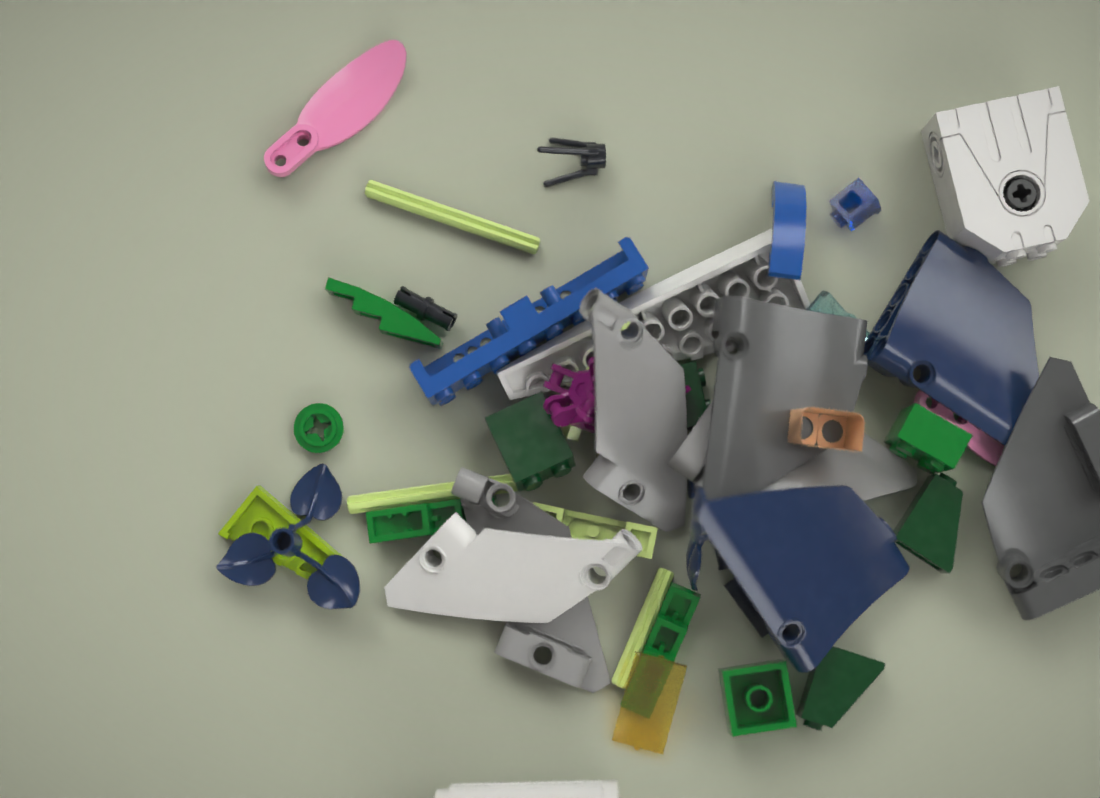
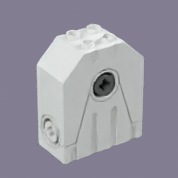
[921,86,1090,267]

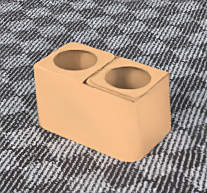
[788,407,865,452]

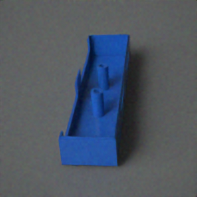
[409,237,649,406]

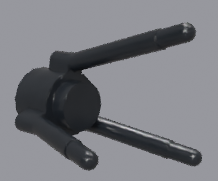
[537,137,606,187]

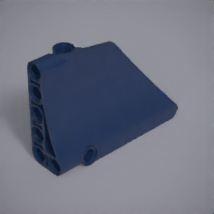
[864,230,1039,446]

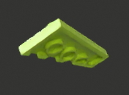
[218,485,355,580]

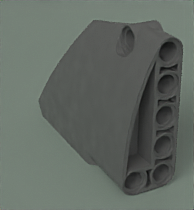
[981,357,1100,620]

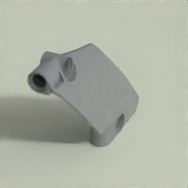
[579,289,687,532]

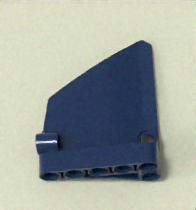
[696,485,910,673]

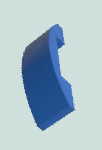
[768,181,807,280]

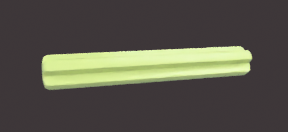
[612,568,674,689]

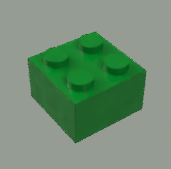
[883,403,973,474]
[718,659,797,737]

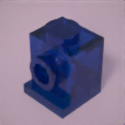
[829,178,882,231]

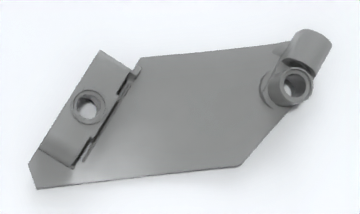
[451,467,611,693]

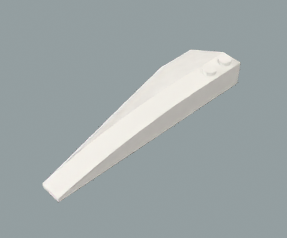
[496,228,813,400]

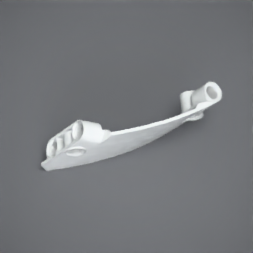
[384,512,642,623]

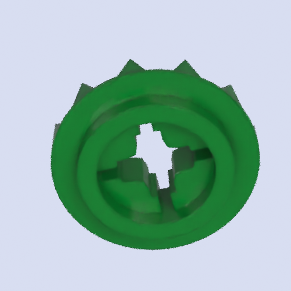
[294,403,344,453]

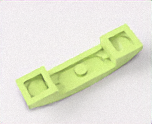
[533,502,658,559]

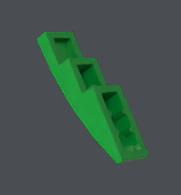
[325,277,443,349]
[365,494,498,544]
[620,582,701,718]

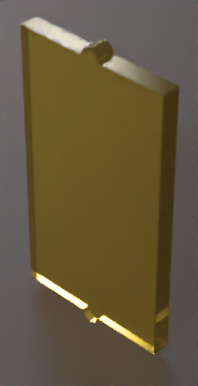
[612,652,687,754]

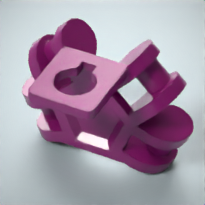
[543,356,595,433]

